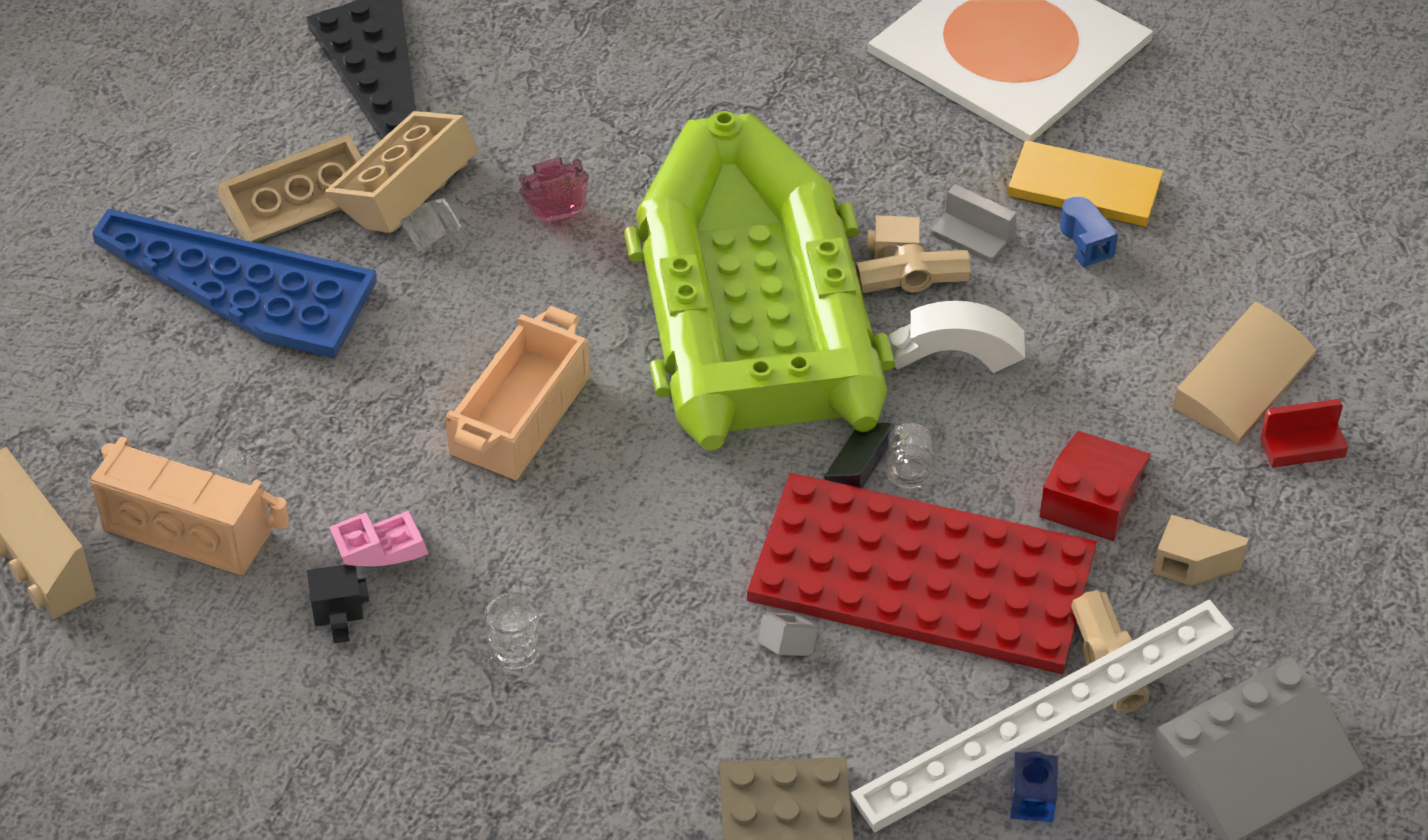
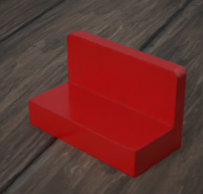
[1260,399,1348,468]

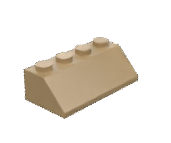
[325,111,479,233]
[0,447,96,620]

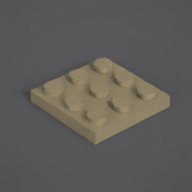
[719,757,854,840]

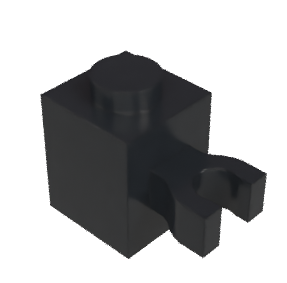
[307,564,369,643]

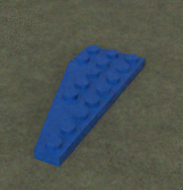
[92,209,377,358]

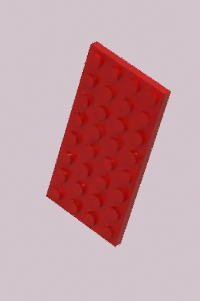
[747,472,1097,674]

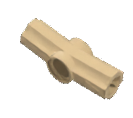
[856,243,971,293]
[1071,590,1150,713]

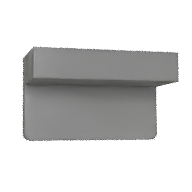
[931,184,1017,263]

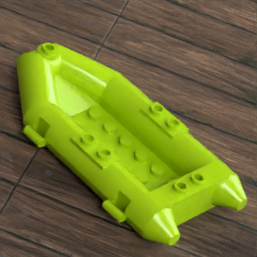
[624,111,895,450]

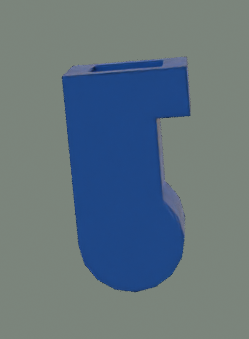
[1060,196,1118,267]

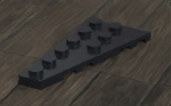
[306,0,416,140]

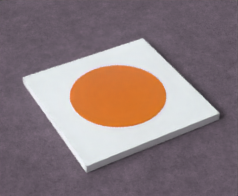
[868,0,1153,142]

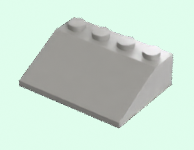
[1151,656,1365,840]

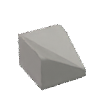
[758,612,818,656]

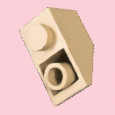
[1153,514,1249,586]

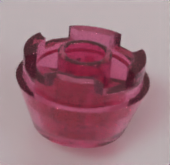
[519,158,589,221]

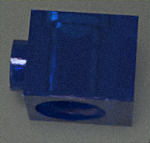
[1010,751,1058,822]

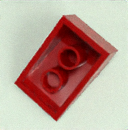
[1039,431,1151,541]

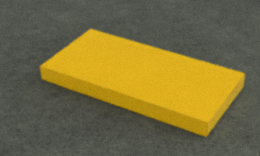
[1007,140,1163,227]

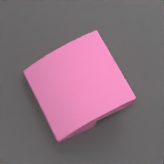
[329,511,428,567]

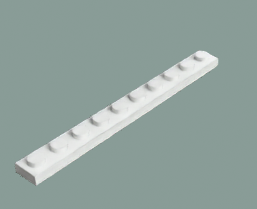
[851,599,1234,833]

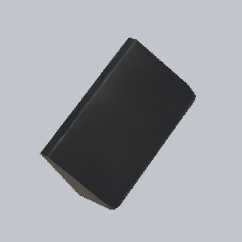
[824,422,894,488]

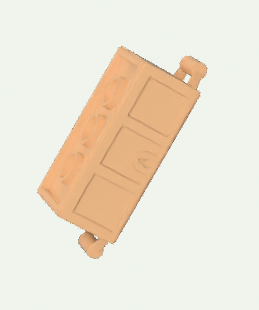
[445,306,590,481]
[90,437,290,576]

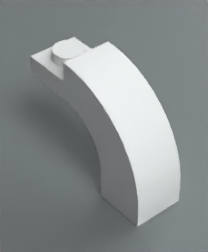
[889,301,1025,373]

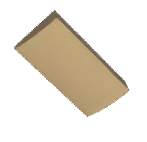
[218,134,362,243]
[1173,301,1317,444]

